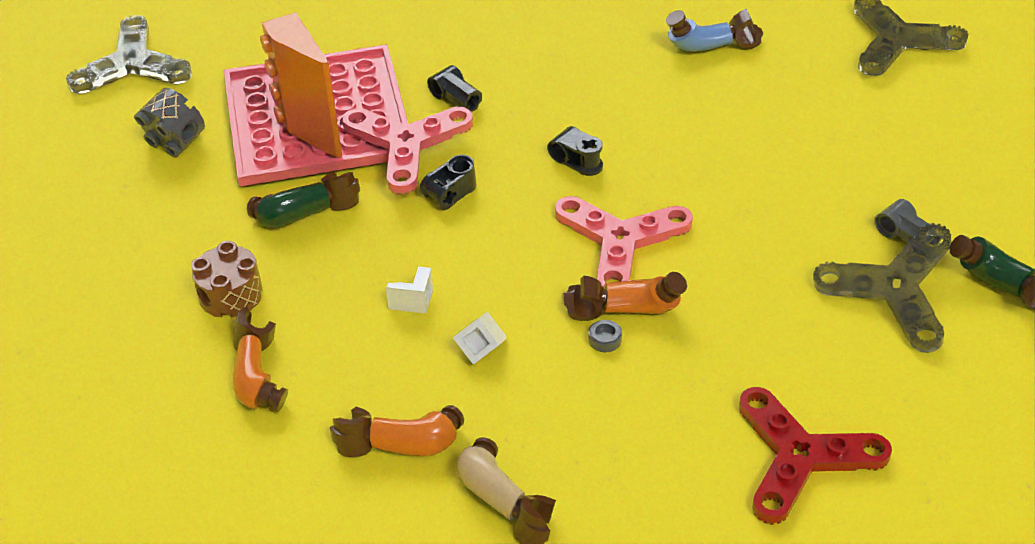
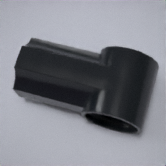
[427,65,482,112]

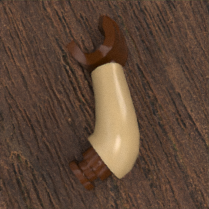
[457,437,556,544]

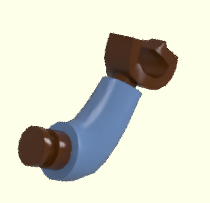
[666,9,764,52]

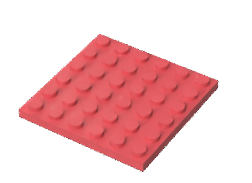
[224,44,408,187]

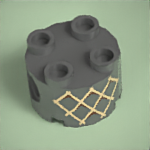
[134,88,205,158]

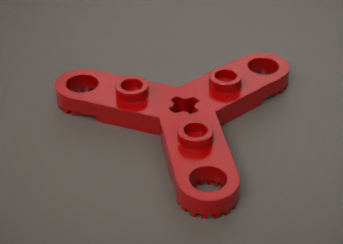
[739,387,892,525]

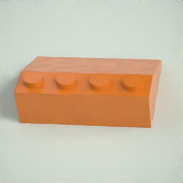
[260,12,342,158]

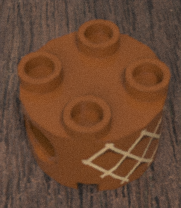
[191,241,263,318]

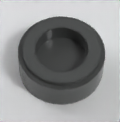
[589,320,622,352]

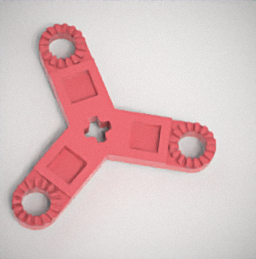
[343,107,473,195]
[555,196,693,289]

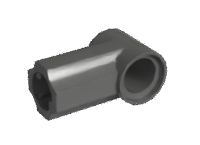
[875,199,943,255]

